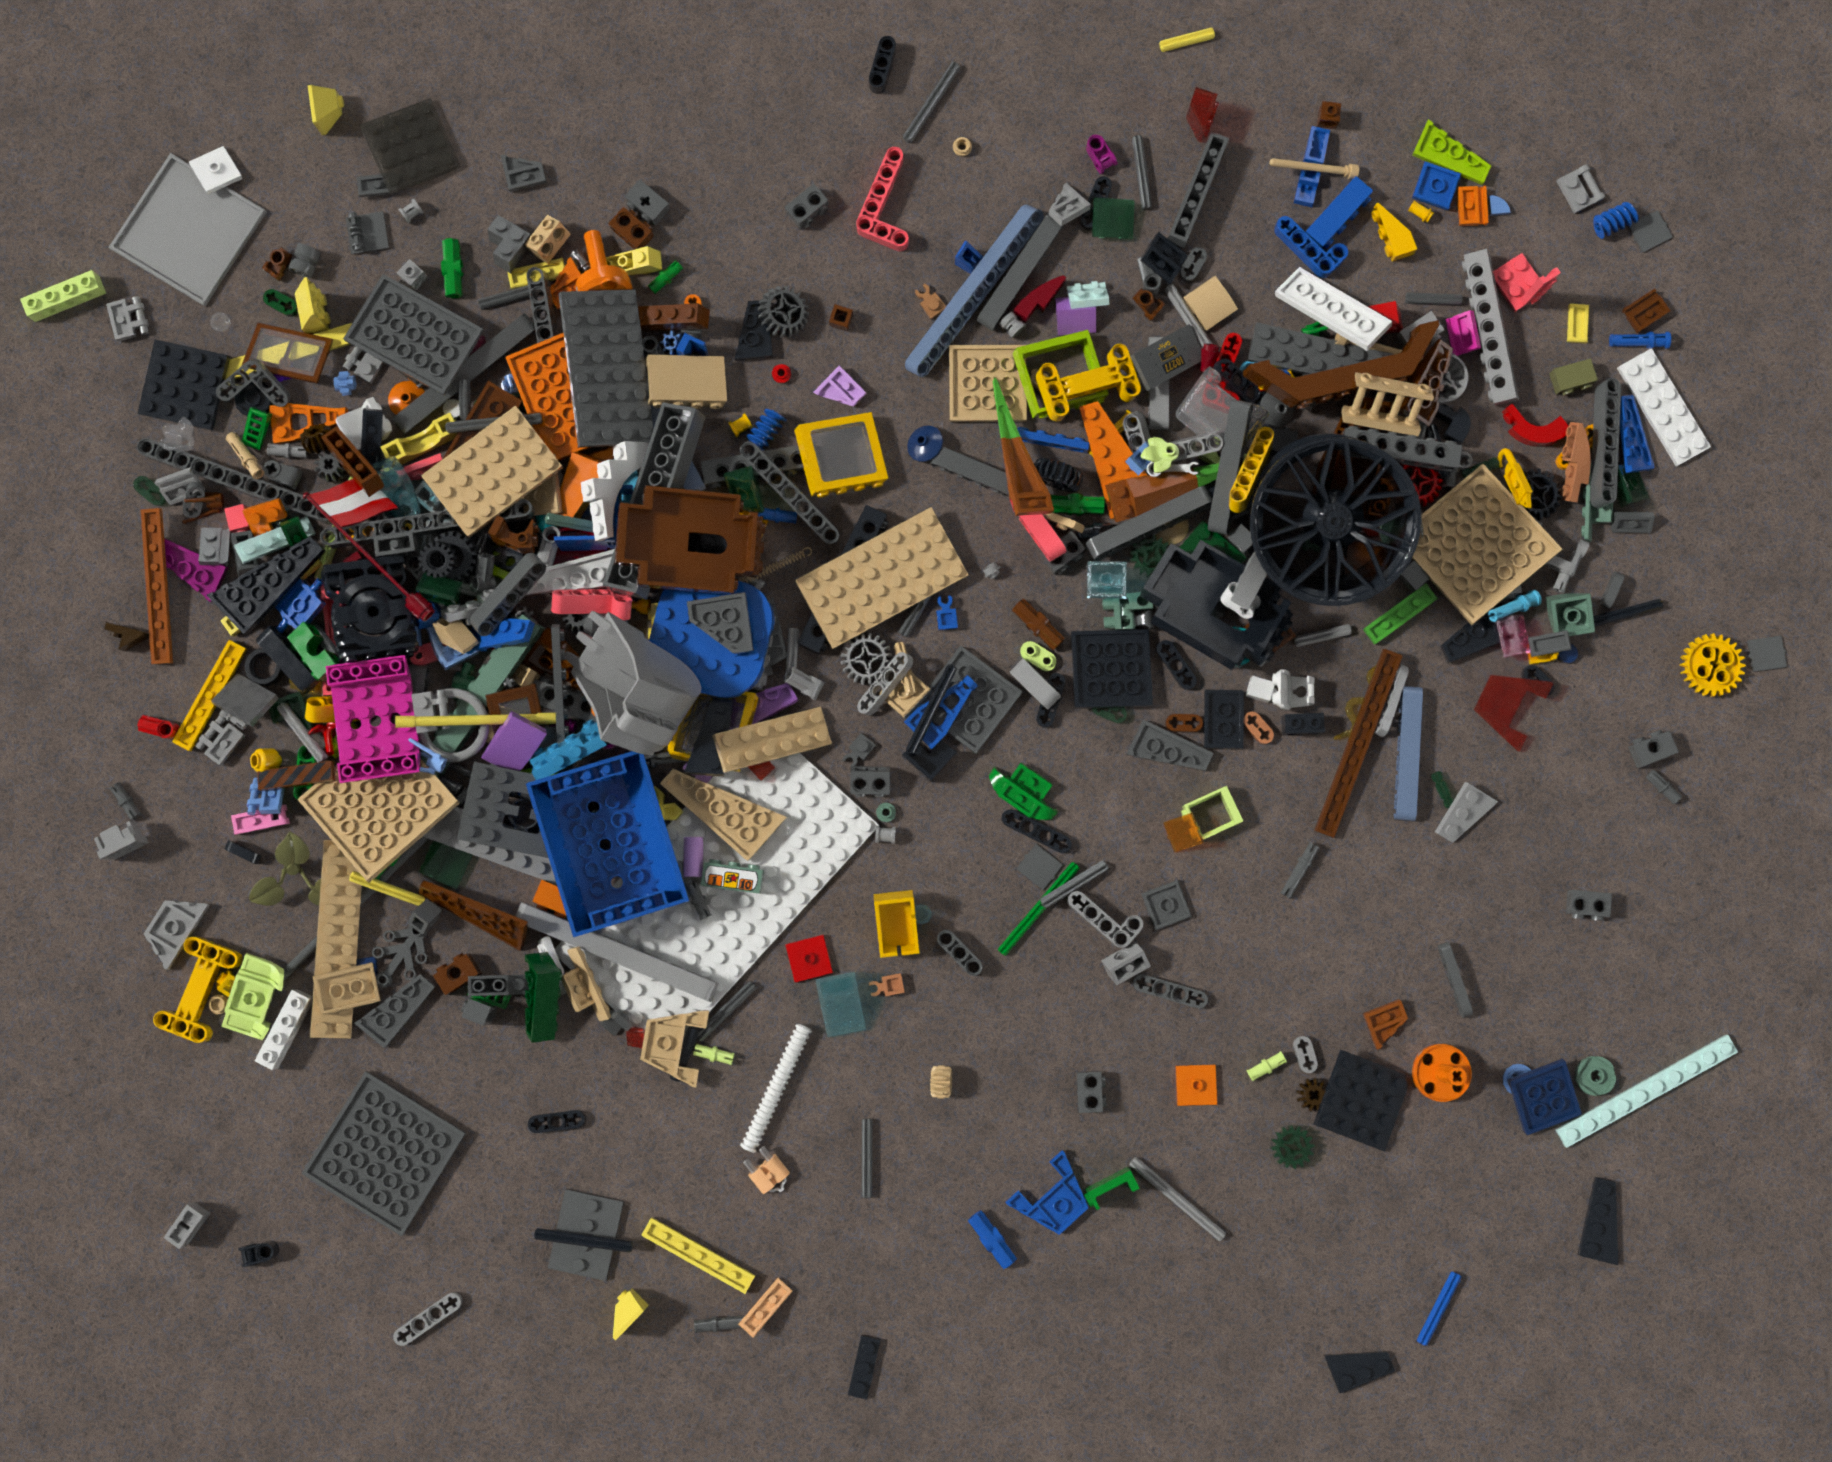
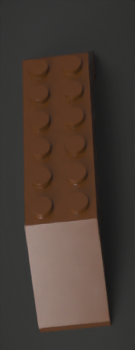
[1243,320,1440,409]

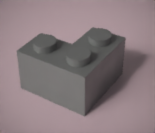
[487,215,531,274]

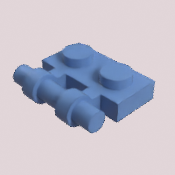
[246,778,285,815]

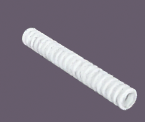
[740,1024,812,1153]

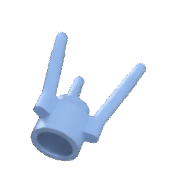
[408,738,447,775]

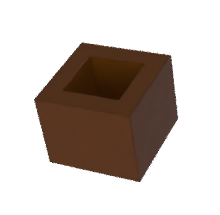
[829,304,853,332]

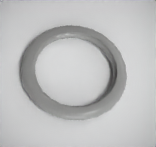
[418,688,489,762]

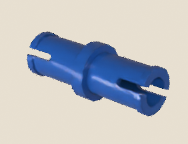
[758,507,797,524]

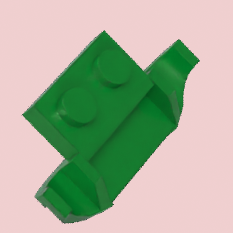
[989,762,1058,820]

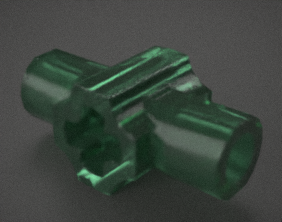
[451,662,476,701]

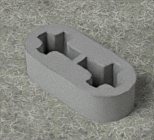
[1293,1036,1318,1073]

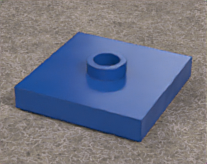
[1412,161,1461,211]

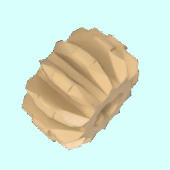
[930,1065,952,1099]

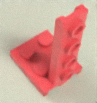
[1493,253,1561,312]

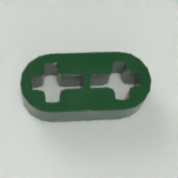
[263,289,298,317]

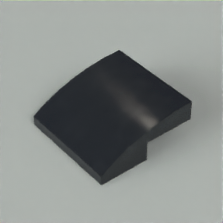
[1140,232,1188,284]

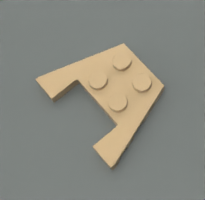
[640,1010,709,1088]

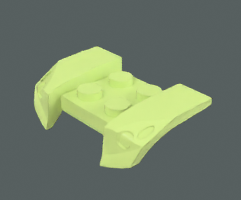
[221,953,284,1040]

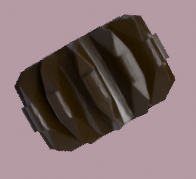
[300,423,331,454]
[1296,1078,1326,1112]

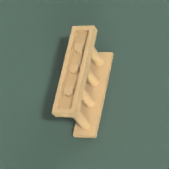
[1341,373,1434,436]

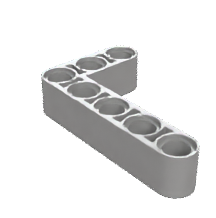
[1123,411,1225,467]

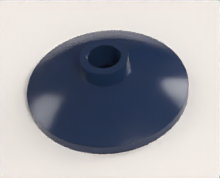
[907,425,943,462]

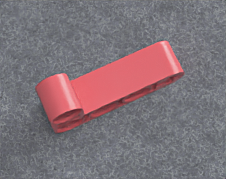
[1009,498,1067,562]
[551,589,632,620]

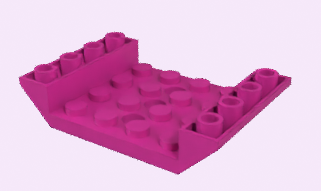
[325,655,421,783]

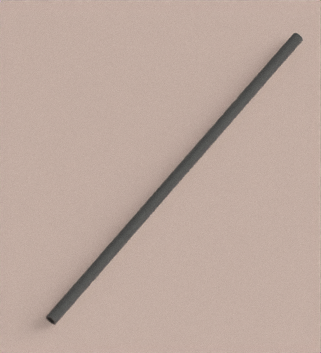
[275,763,498,990]

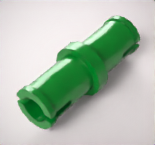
[647,260,683,294]

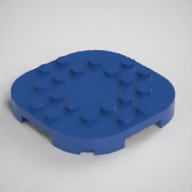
[649,581,775,699]

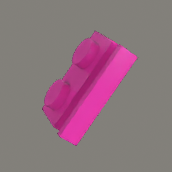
[1446,310,1481,356]

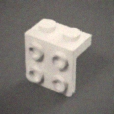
[335,397,392,450]

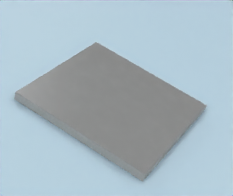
[108,153,267,306]

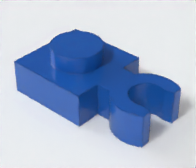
[936,595,958,631]

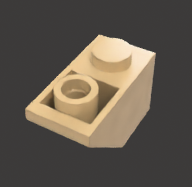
[433,618,479,654]

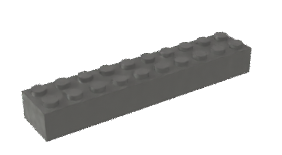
[603,402,706,600]

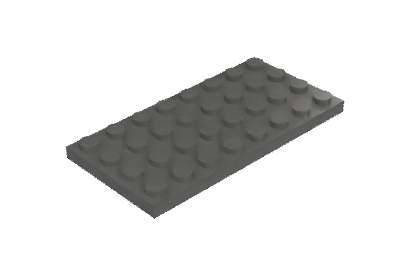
[558,290,654,448]

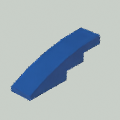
[1293,126,1330,207]

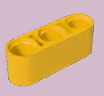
[305,696,360,723]

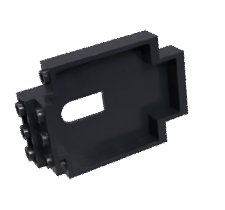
[1140,540,1293,670]

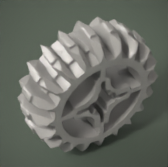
[841,633,893,685]

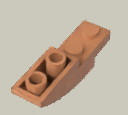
[1561,422,1591,502]

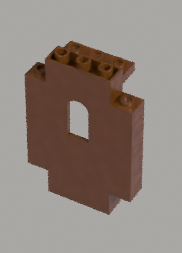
[614,485,766,595]

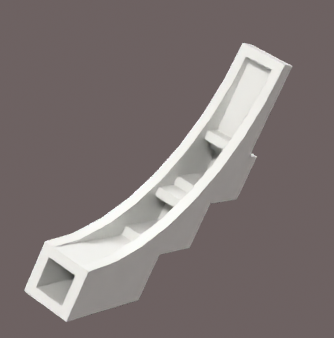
[581,441,649,541]

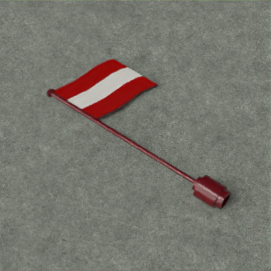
[303,479,435,621]

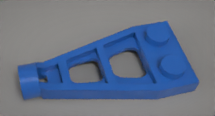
[904,675,978,749]

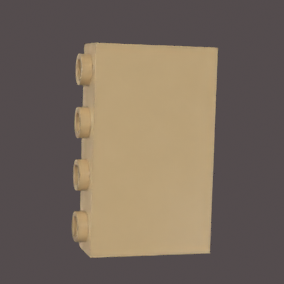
[645,355,727,409]

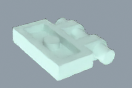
[1067,281,1109,309]

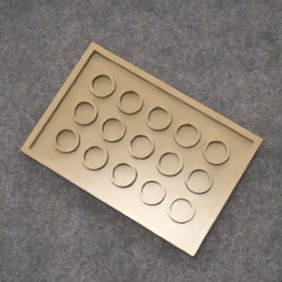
[421,406,563,538]

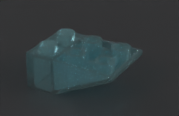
[815,972,866,1037]

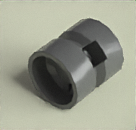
[288,243,321,279]

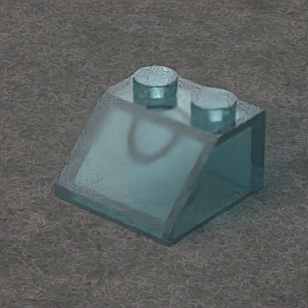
[1087,561,1127,599]

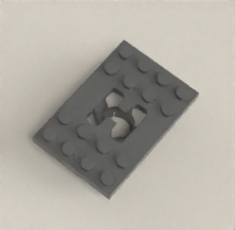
[457,762,548,858]

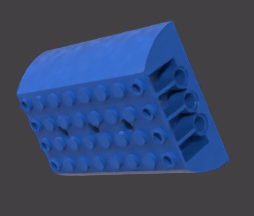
[526,751,689,938]

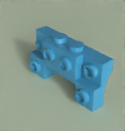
[529,719,607,780]

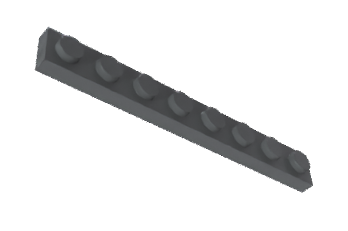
[551,624,571,773]

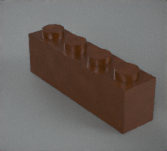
[638,303,710,332]
[321,426,385,497]

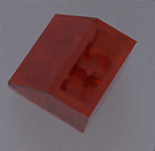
[1186,87,1219,142]

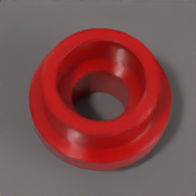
[772,364,791,384]

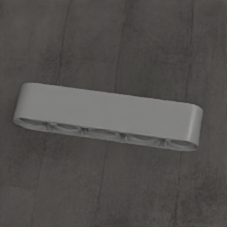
[1148,337,1169,430]

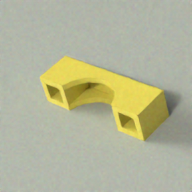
[381,413,458,469]

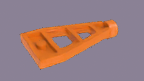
[269,403,349,444]

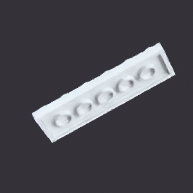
[1275,267,1392,351]
[1617,349,1711,466]

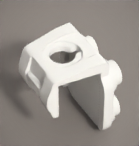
[1272,669,1315,711]

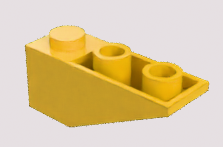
[1371,203,1417,262]

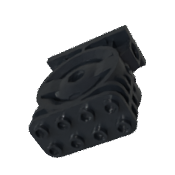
[321,554,420,664]

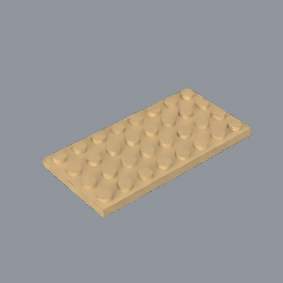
[795,507,968,649]

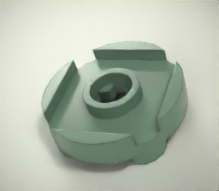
[1574,1056,1616,1096]

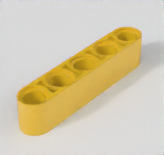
[1229,427,1274,513]

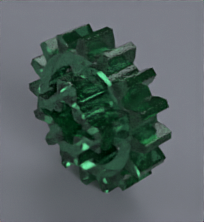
[1130,535,1169,578]
[1270,1125,1315,1169]

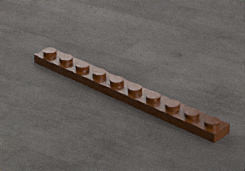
[1314,649,1402,838]

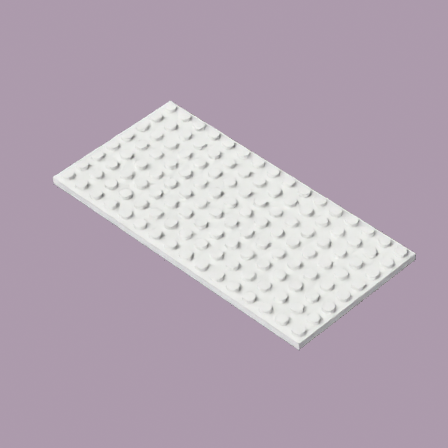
[555,753,879,1040]

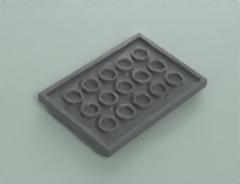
[343,274,484,396]

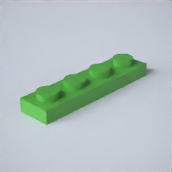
[1363,584,1438,645]

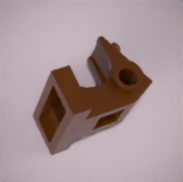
[488,515,540,553]

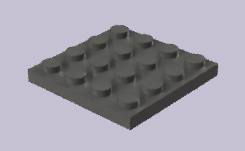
[916,645,1022,754]

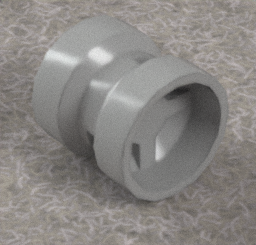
[999,311,1026,338]

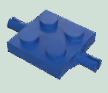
[275,578,326,633]

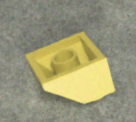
[308,85,344,135]
[613,1289,648,1340]

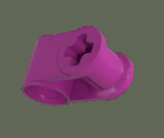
[1086,134,1118,174]

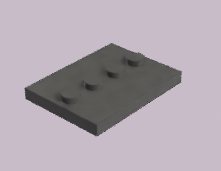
[548,1189,624,1281]

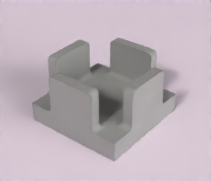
[94,821,149,860]

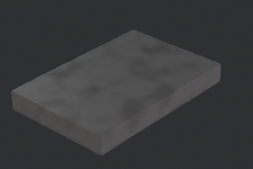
[211,673,279,727]

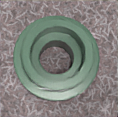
[876,803,896,822]

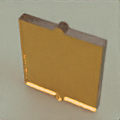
[1163,812,1204,853]

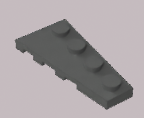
[354,974,437,1048]

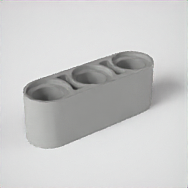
[1010,658,1061,710]

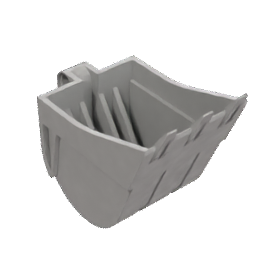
[565,611,701,755]

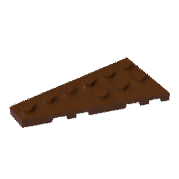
[419,880,528,951]

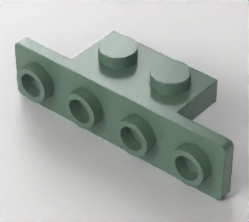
[1581,463,1613,542]

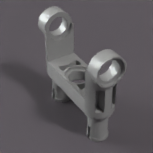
[1536,520,1589,593]

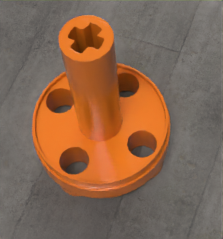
[576,230,633,291]
[1412,1044,1472,1102]

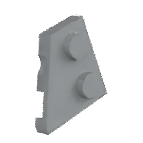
[1049,183,1091,226]

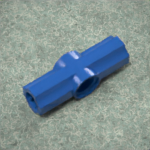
[968,1210,1017,1269]

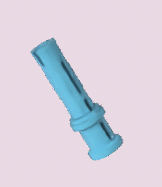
[1488,590,1542,622]

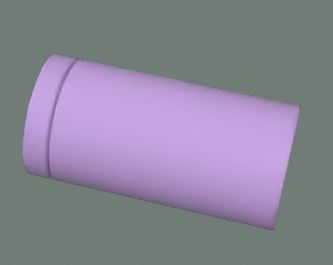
[683,837,703,877]

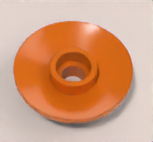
[388,381,425,415]

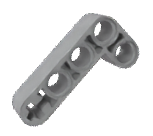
[1067,891,1144,948]

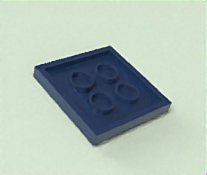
[1507,1059,1582,1135]

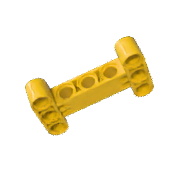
[1036,344,1141,422]
[153,937,243,1043]

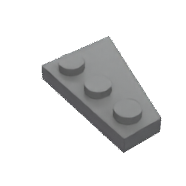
[1435,782,1498,843]

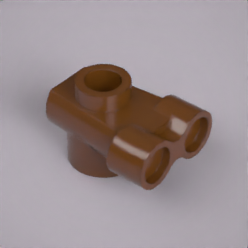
[262,247,293,281]
[1132,288,1165,321]

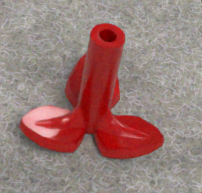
[308,722,337,755]

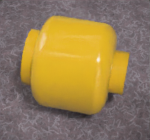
[250,748,282,772]

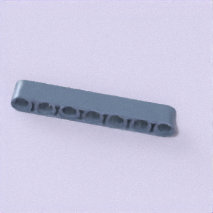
[1394,686,1423,821]

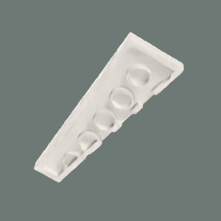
[526,549,614,595]

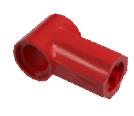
[137,715,180,740]

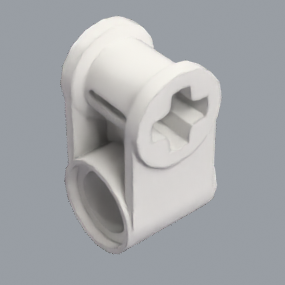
[1221,582,1261,619]

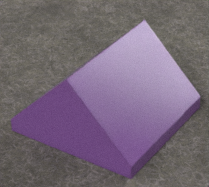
[1055,297,1096,336]

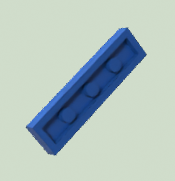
[1017,427,1089,454]

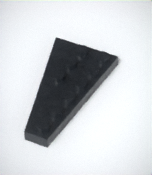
[207,536,326,635]

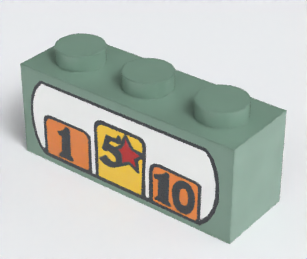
[701,859,764,894]

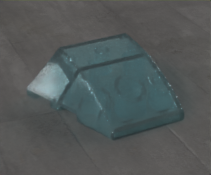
[371,456,420,518]

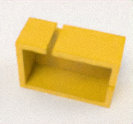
[873,890,919,958]

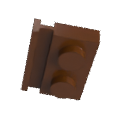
[1621,288,1671,333]

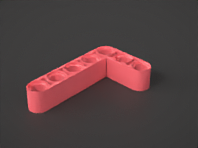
[856,147,909,252]

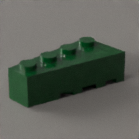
[525,952,562,1043]

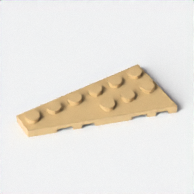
[660,769,787,861]

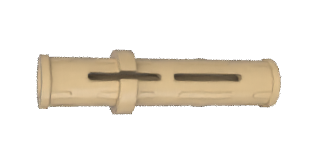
[226,432,264,479]

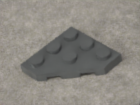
[687,592,754,654]

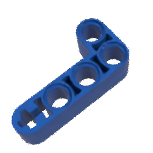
[1274,216,1348,278]

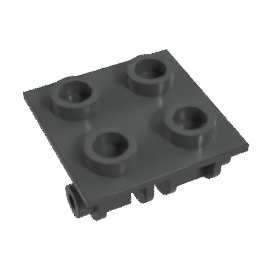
[346,211,389,254]

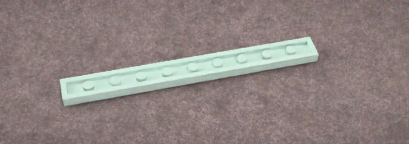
[1555,1035,1738,1148]

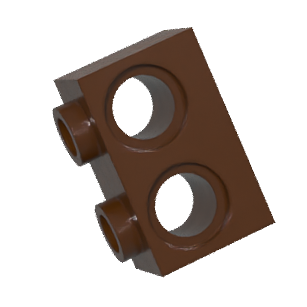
[608,207,654,250]

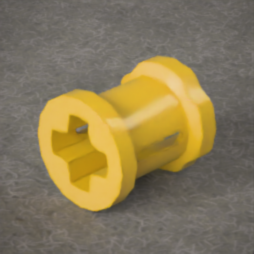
[728,413,753,437]

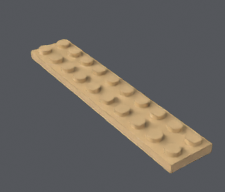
[310,840,362,1038]

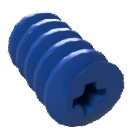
[1593,202,1639,239]
[747,409,787,451]

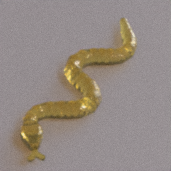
[1333,664,1377,740]

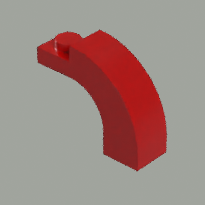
[1502,404,1569,447]

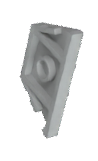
[144,900,210,970]

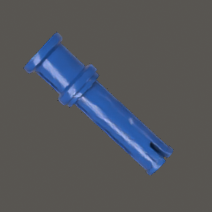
[1609,332,1671,349]

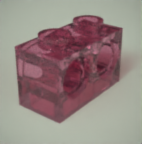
[1496,615,1530,658]

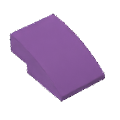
[481,711,547,771]

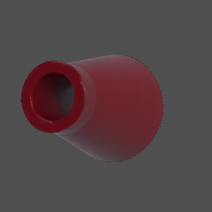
[1200,343,1220,373]

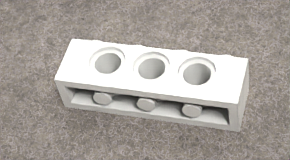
[255,989,313,1070]

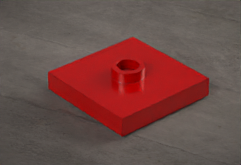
[785,935,833,983]

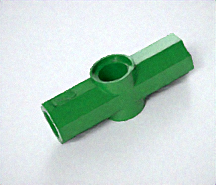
[441,238,464,299]
[1050,494,1104,516]

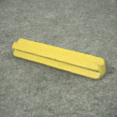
[1159,28,1215,52]

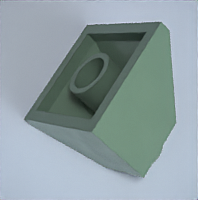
[1546,593,1595,636]

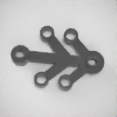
[372,925,428,988]

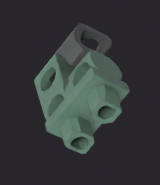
[1102,592,1154,630]

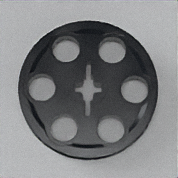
[486,519,543,572]

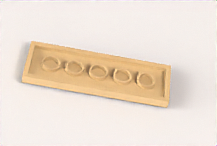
[713,707,832,773]

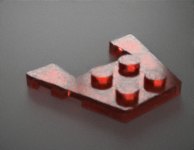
[1473,675,1553,752]

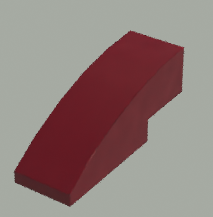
[1014,275,1066,323]

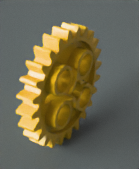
[1679,633,1746,697]

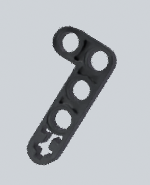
[256,625,321,694]

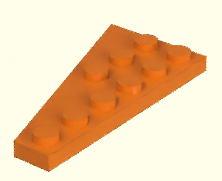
[1079,401,1147,519]

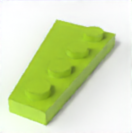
[1412,119,1491,185]

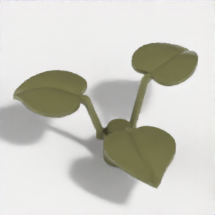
[249,831,321,906]

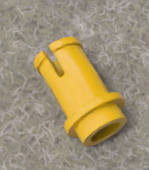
[1408,200,1434,223]

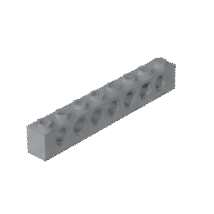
[1462,249,1519,406]

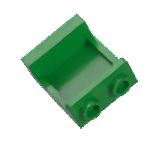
[1084,1167,1140,1210]

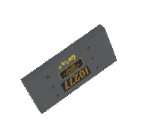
[1130,324,1201,391]

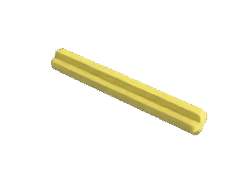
[349,871,425,906]

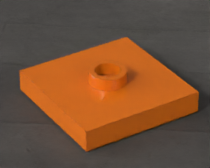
[1175,1064,1217,1106]

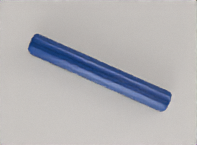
[1417,1271,1461,1346]

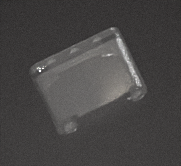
[1176,366,1270,453]

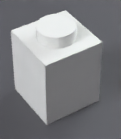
[1245,676,1277,703]

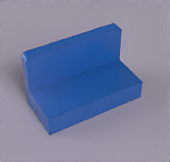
[676,333,708,356]

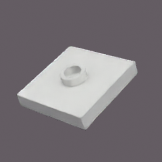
[189,146,242,195]

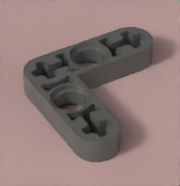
[216,358,290,407]

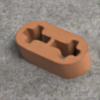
[1244,712,1274,744]

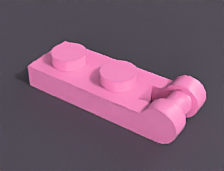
[231,805,290,835]

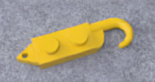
[1497,448,1532,508]

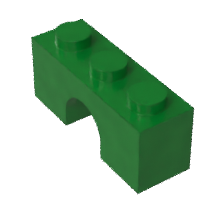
[287,621,339,682]

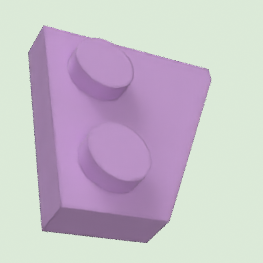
[814,366,867,407]

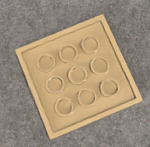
[949,345,1027,422]

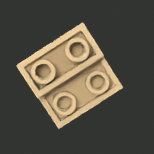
[1183,276,1238,330]

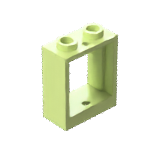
[1181,786,1243,842]

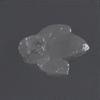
[159,416,195,452]

